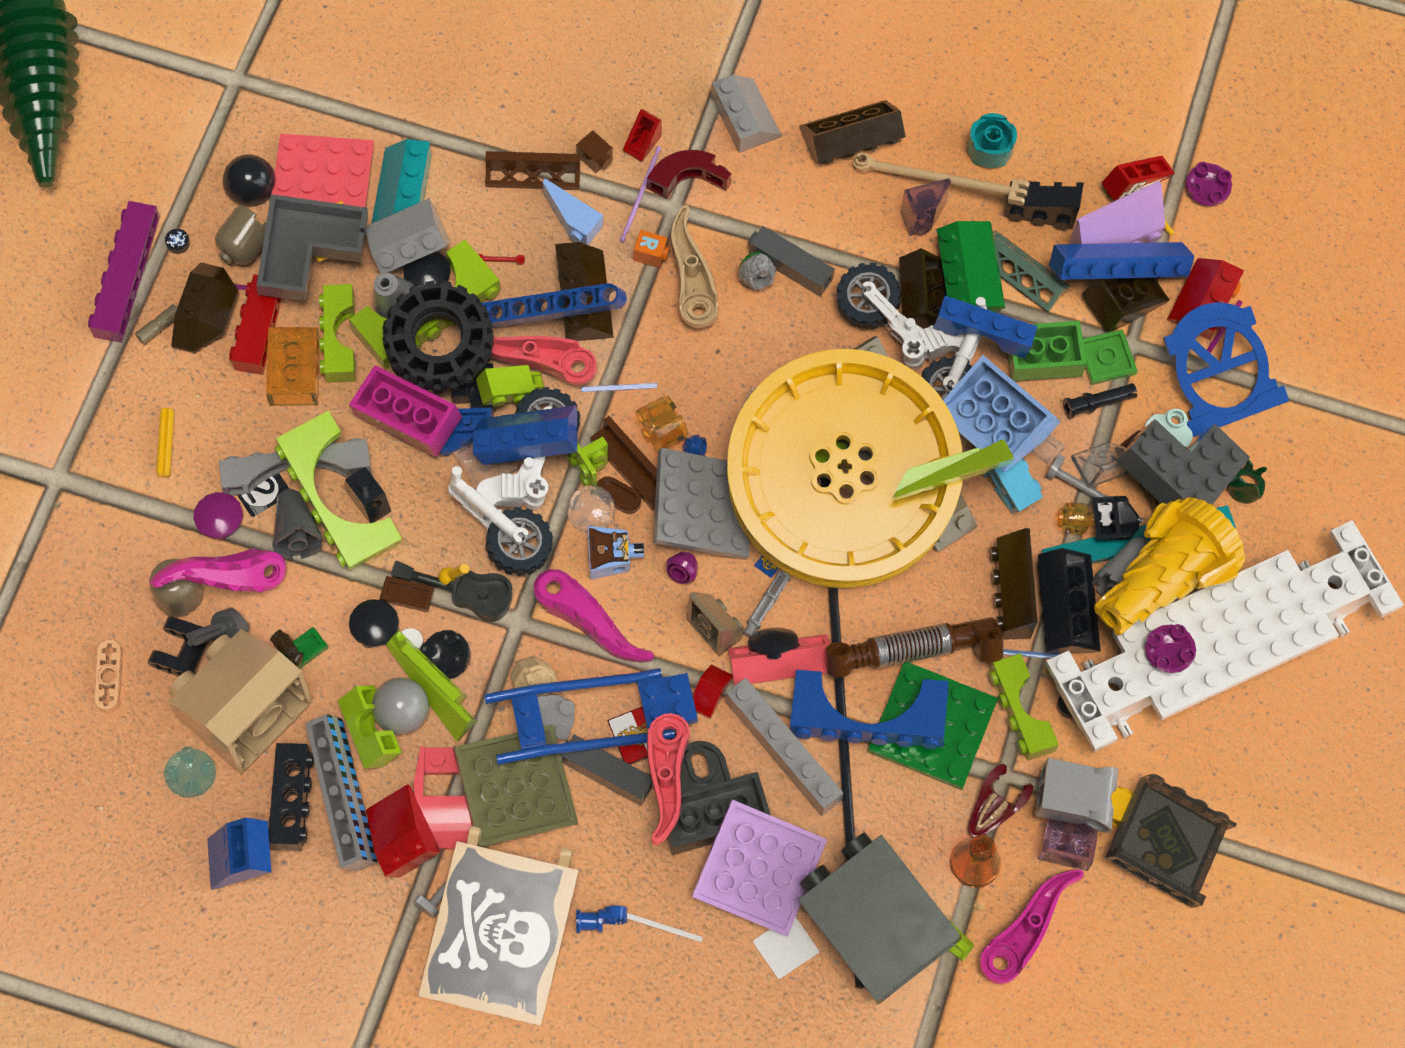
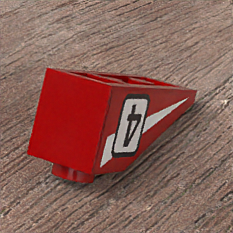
[1102,155,1175,201]

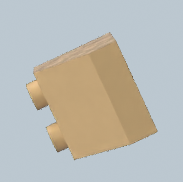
[168,629,313,775]

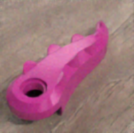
[150,548,287,592]
[534,569,654,663]
[979,869,1084,985]

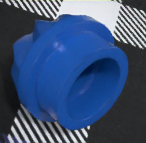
[683,435,707,456]

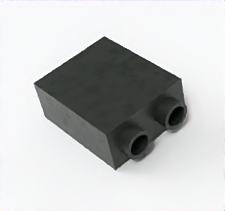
[798,832,962,1004]

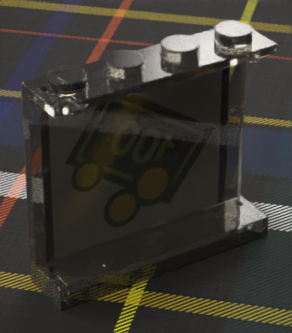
[1104,774,1237,908]

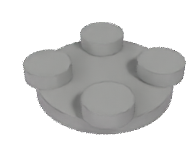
[537,694,575,740]

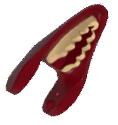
[968,763,1034,838]

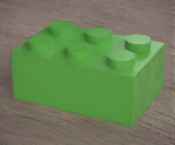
[1007,321,1087,381]

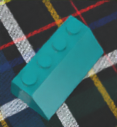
[371,139,432,224]

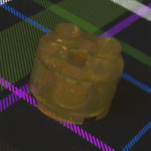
[635,395,688,453]

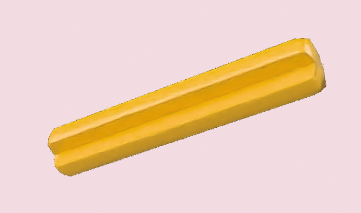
[156,408,174,477]

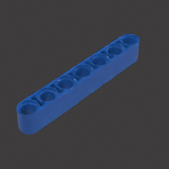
[481,283,627,328]

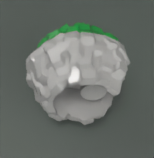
[738,252,776,290]

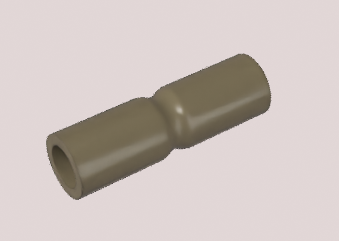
[135,304,177,344]

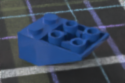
[207,817,271,890]

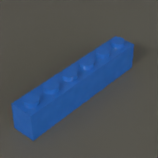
[1049,242,1194,280]

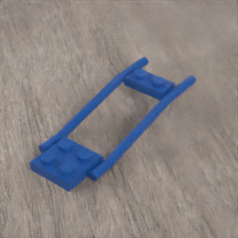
[484,668,698,765]

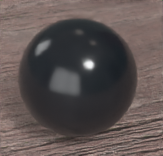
[222,154,276,207]

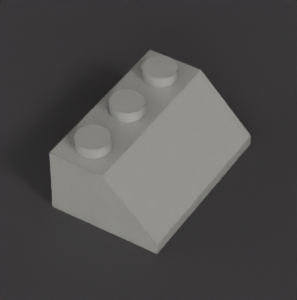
[711,75,782,153]
[366,198,450,274]

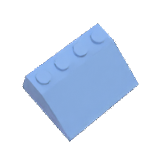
[943,355,1060,472]

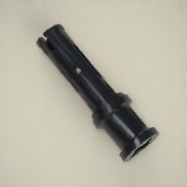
[1063,383,1137,419]

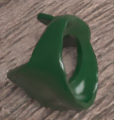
[1227,459,1267,504]

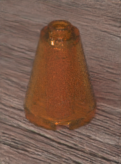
[949,835,1001,888]

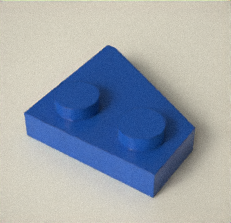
[440,408,494,456]

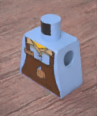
[588,526,644,579]

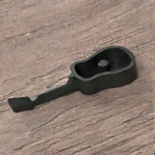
[391,561,512,622]

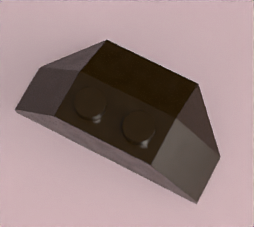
[171,262,239,354]

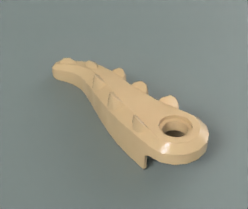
[671,205,718,328]

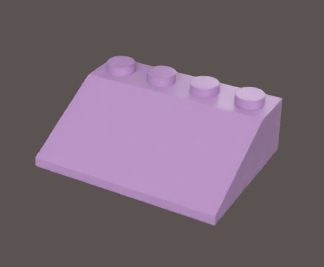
[1069,181,1165,244]

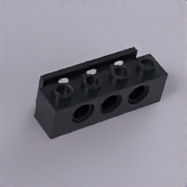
[268,743,314,851]

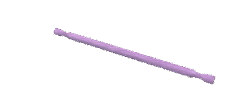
[620,146,661,243]

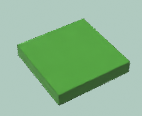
[1083,329,1138,385]

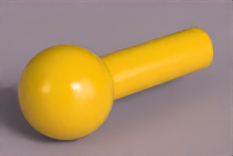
[438,564,469,585]

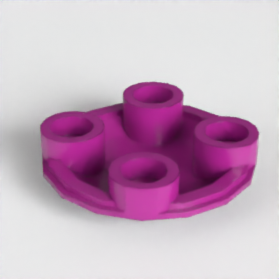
[1185,162,1232,206]
[193,492,244,540]
[1145,624,1196,673]

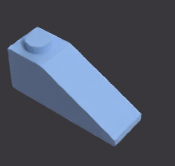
[543,179,603,245]

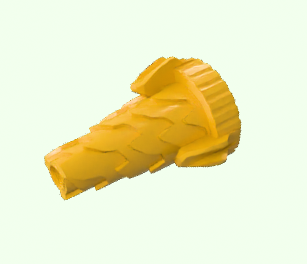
[1094,497,1245,635]

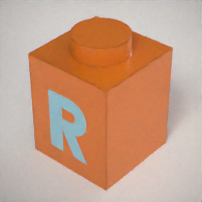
[633,230,671,268]

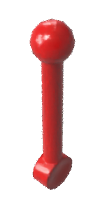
[478,254,525,265]

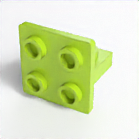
[566,437,608,492]

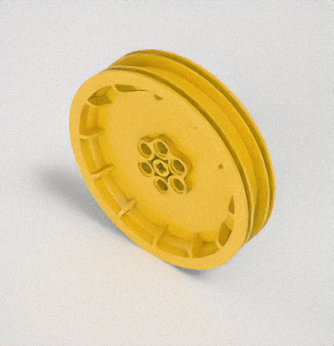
[727,349,963,588]

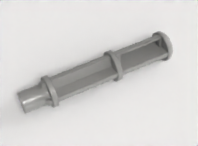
[743,570,791,638]

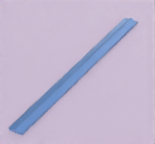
[1003,649,1060,659]

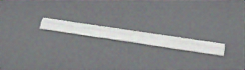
[627,913,703,942]

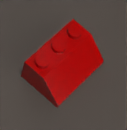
[1167,258,1244,340]

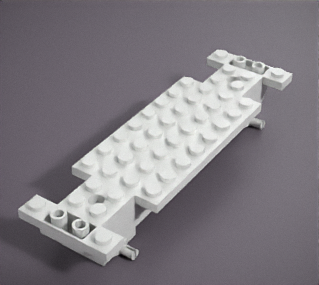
[1045,520,1404,752]

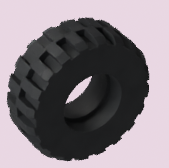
[382,281,494,394]

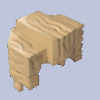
[511,655,557,696]

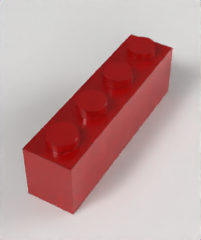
[229,274,282,375]

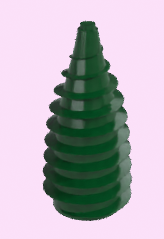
[0,0,80,188]

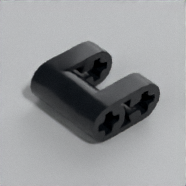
[148,616,209,677]

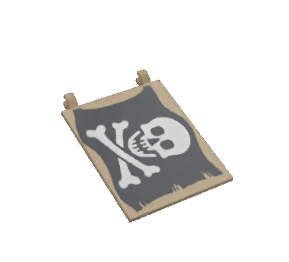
[418,826,579,1026]

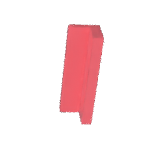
[728,634,830,685]

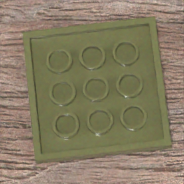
[453,725,578,847]

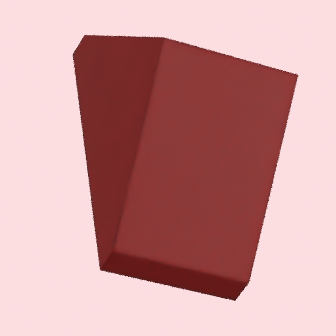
[623,109,662,161]
[693,664,733,719]

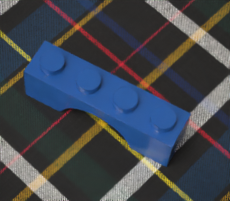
[933,296,1037,359]

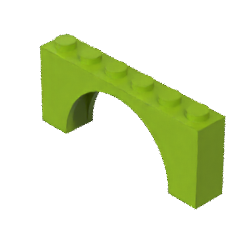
[349,239,501,370]
[274,410,402,571]

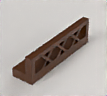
[485,151,580,190]
[590,416,657,511]

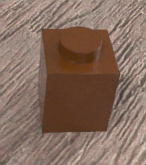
[576,130,613,173]

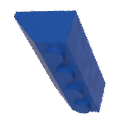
[473,405,577,465]

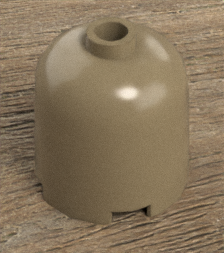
[215,204,266,265]
[149,558,204,618]

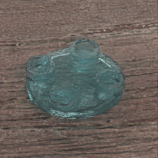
[164,747,216,798]

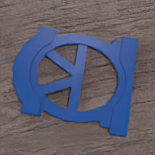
[1163,303,1289,437]

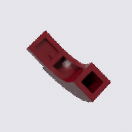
[647,150,732,199]

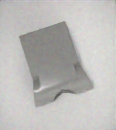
[1035,758,1119,833]

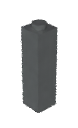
[748,226,835,297]
[561,734,653,806]

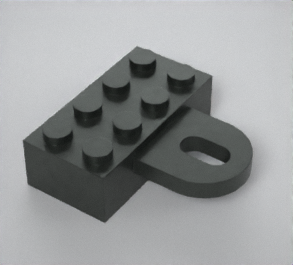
[658,741,771,855]

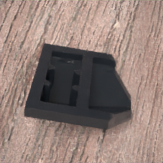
[1092,496,1140,541]

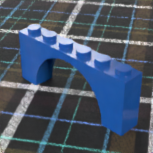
[790,670,949,749]

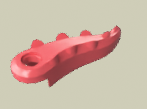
[491,336,597,385]
[647,713,690,845]

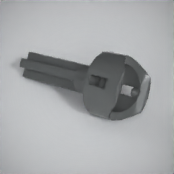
[186,607,249,646]

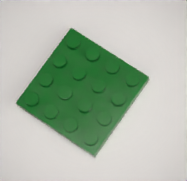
[867,662,998,790]

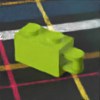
[476,365,545,407]

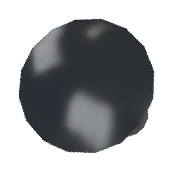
[403,251,451,287]
[349,599,399,648]
[748,627,799,659]
[421,630,471,679]

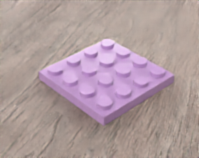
[691,799,828,936]

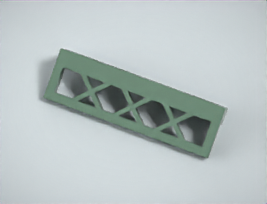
[993,231,1070,311]

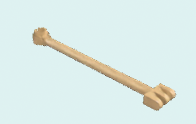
[853,152,1030,206]

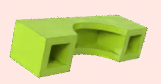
[319,284,356,383]
[988,653,1059,761]

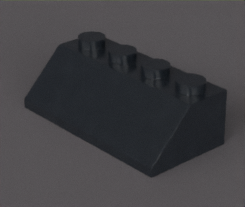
[1038,548,1101,654]

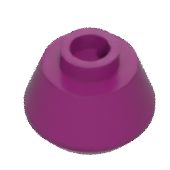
[666,552,698,584]

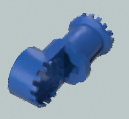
[576,906,627,933]

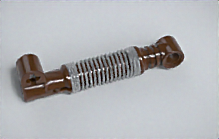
[826,617,1004,677]

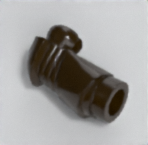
[270,629,303,667]

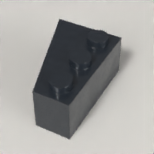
[1003,181,1084,229]

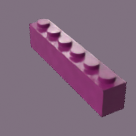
[88,201,160,343]

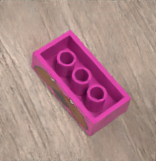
[349,365,462,457]

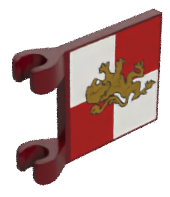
[607,707,689,765]

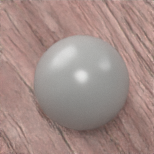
[372,677,429,735]

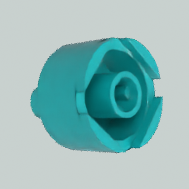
[967,113,1017,168]

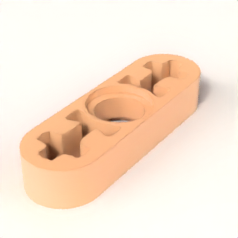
[95,640,122,714]

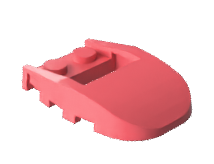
[413,746,472,850]

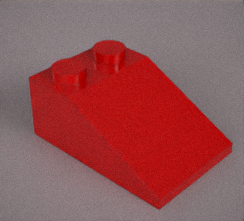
[366,784,441,878]

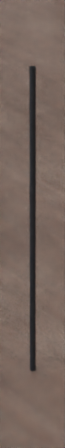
[820,478,865,989]

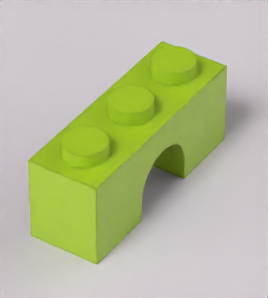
[338,685,402,769]

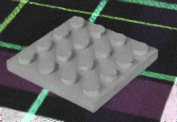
[653,448,750,560]

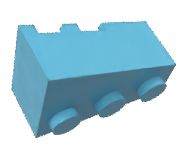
[983,458,1043,514]

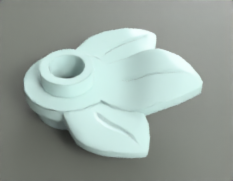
[1145,409,1193,448]

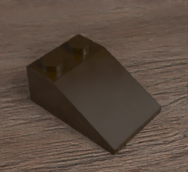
[1082,278,1170,332]

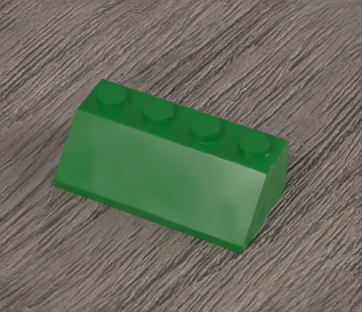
[937,221,1005,312]

